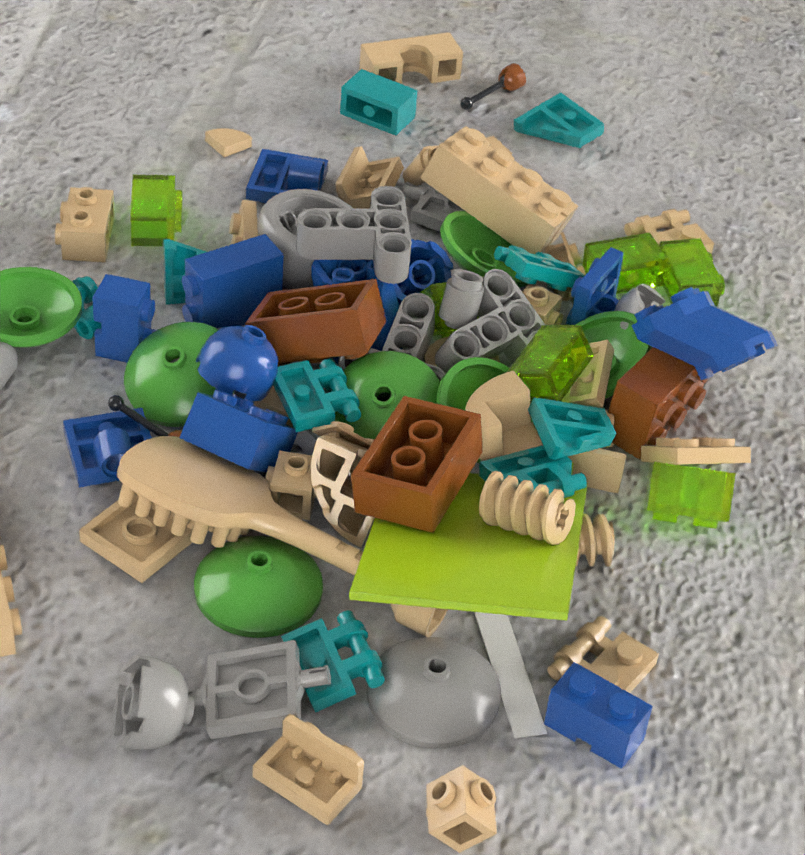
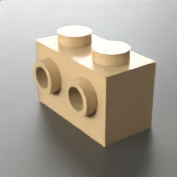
[55,187,115,263]

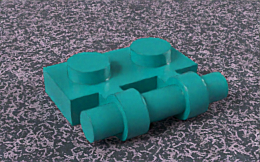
[494,245,585,291]
[273,359,361,433]
[479,445,587,498]
[281,610,385,713]

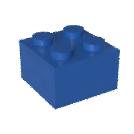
[179,389,298,472]

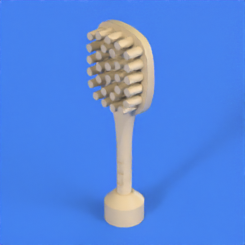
[117,436,448,637]

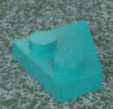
[514,92,604,148]
[528,397,617,460]

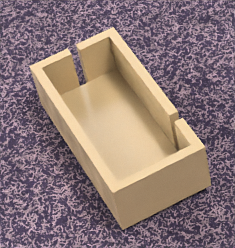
[420,126,578,254]

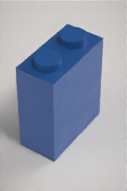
[182,234,284,328]

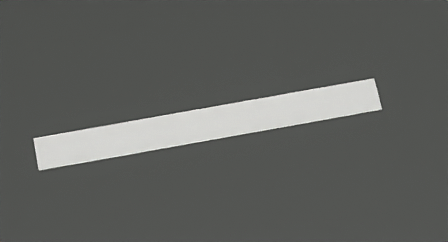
[474,612,547,738]

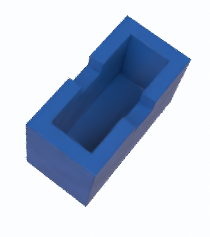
[92,274,156,363]
[544,662,653,769]

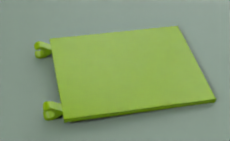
[349,463,588,621]

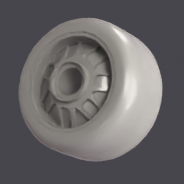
[257,189,352,290]

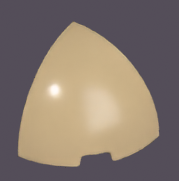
[465,370,543,461]
[311,436,374,548]

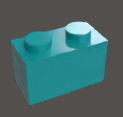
[340,69,418,136]

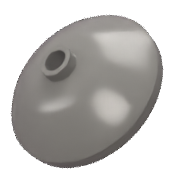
[367,637,501,749]

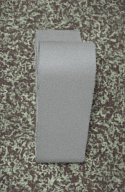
[296,186,412,284]
[435,269,559,378]
[338,293,445,401]

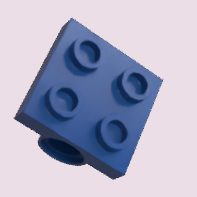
[246,149,329,204]
[566,247,624,329]
[63,408,152,488]

